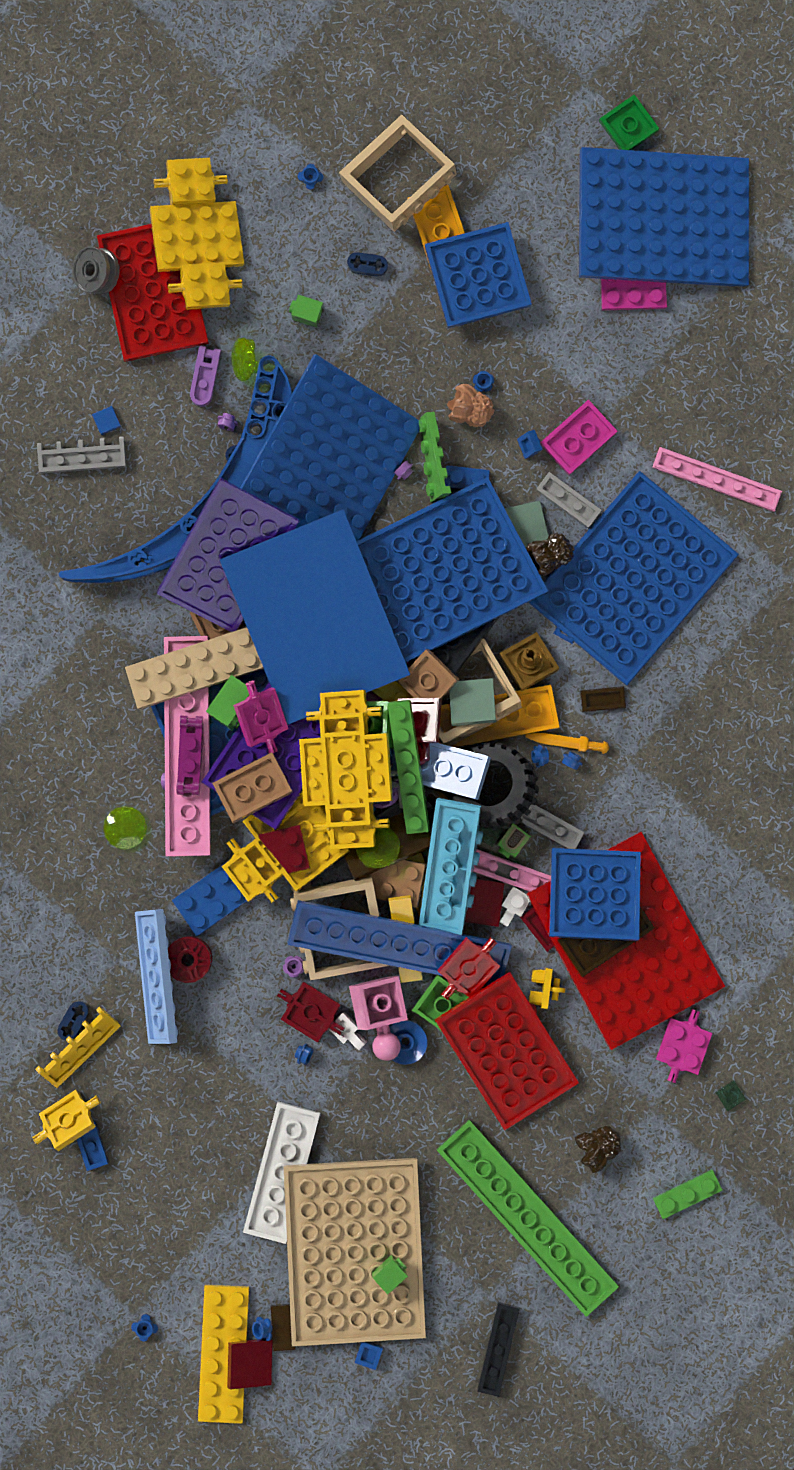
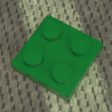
[599,94,659,150]

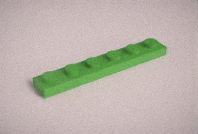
[387,699,430,834]

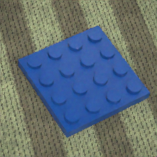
[425,222,532,329]
[549,848,641,941]

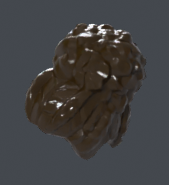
[526,533,575,576]
[575,1126,621,1173]

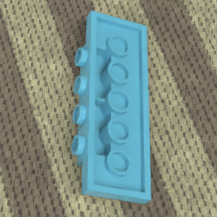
[419,798,483,935]

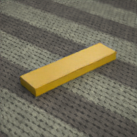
[388,895,422,983]

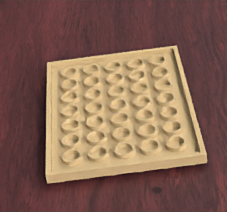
[284,1158,426,1346]

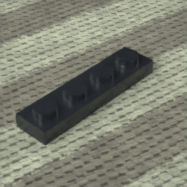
[477,1302,520,1397]

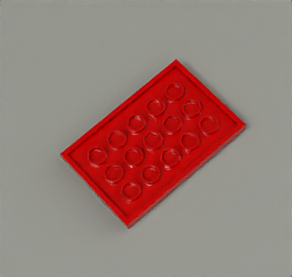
[97,224,209,362]
[434,972,579,1131]

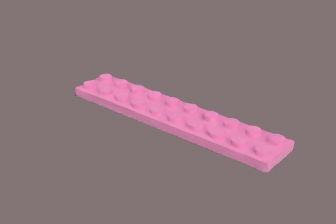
[164,636,211,857]

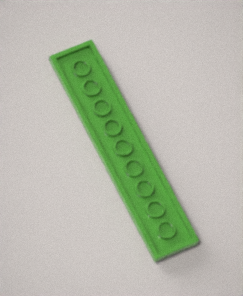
[437,1120,619,1317]

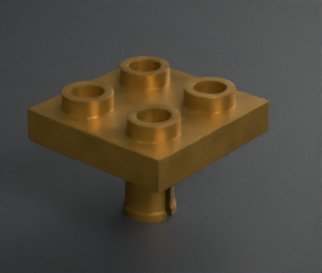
[499,632,559,692]

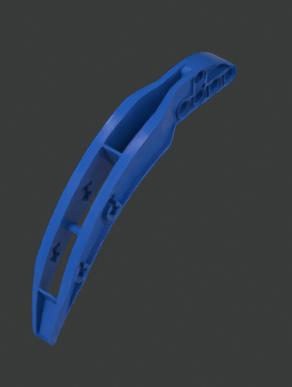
[59,355,292,583]

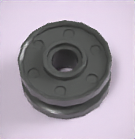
[72,247,119,294]

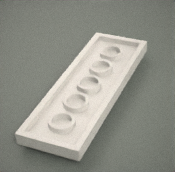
[243,1102,320,1244]

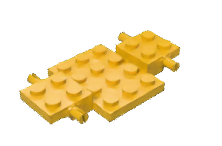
[149,158,244,310]
[299,690,393,849]
[221,791,349,903]

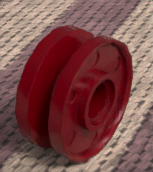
[168,936,213,983]

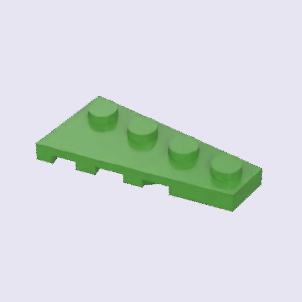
[419,412,451,502]

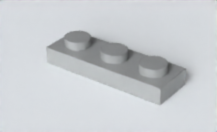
[536,472,601,528]
[521,804,584,849]

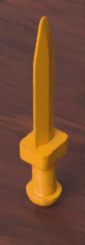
[525,733,609,754]

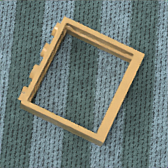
[339,115,457,232]
[439,638,522,746]
[290,876,389,980]

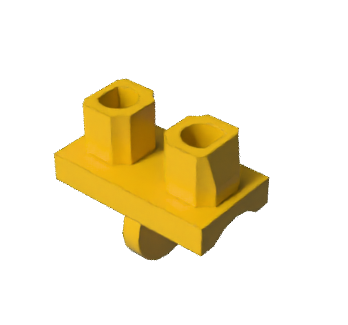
[529,968,566,1009]

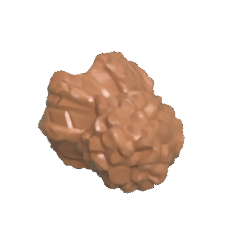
[447,384,494,427]

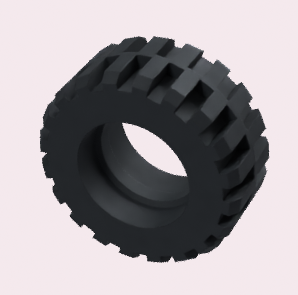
[453,743,539,830]

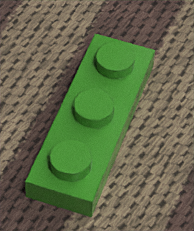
[653,1169,723,1219]

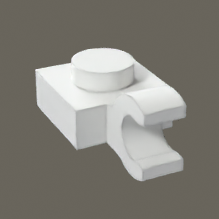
[500,887,530,927]
[329,1012,367,1050]

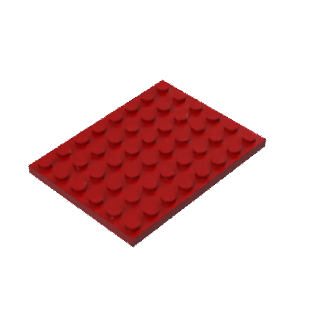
[526,832,725,1050]

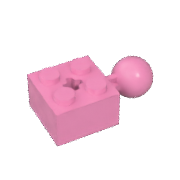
[349,976,408,1061]

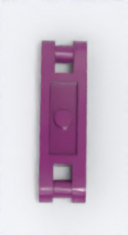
[176,715,203,795]

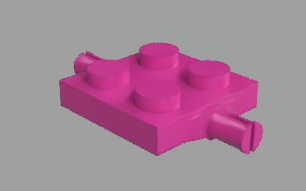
[233,681,289,753]
[656,1009,712,1083]

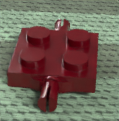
[277,982,345,1043]

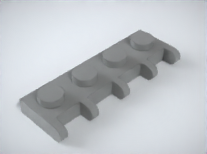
[37,436,127,474]

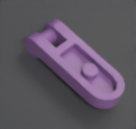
[190,346,222,407]

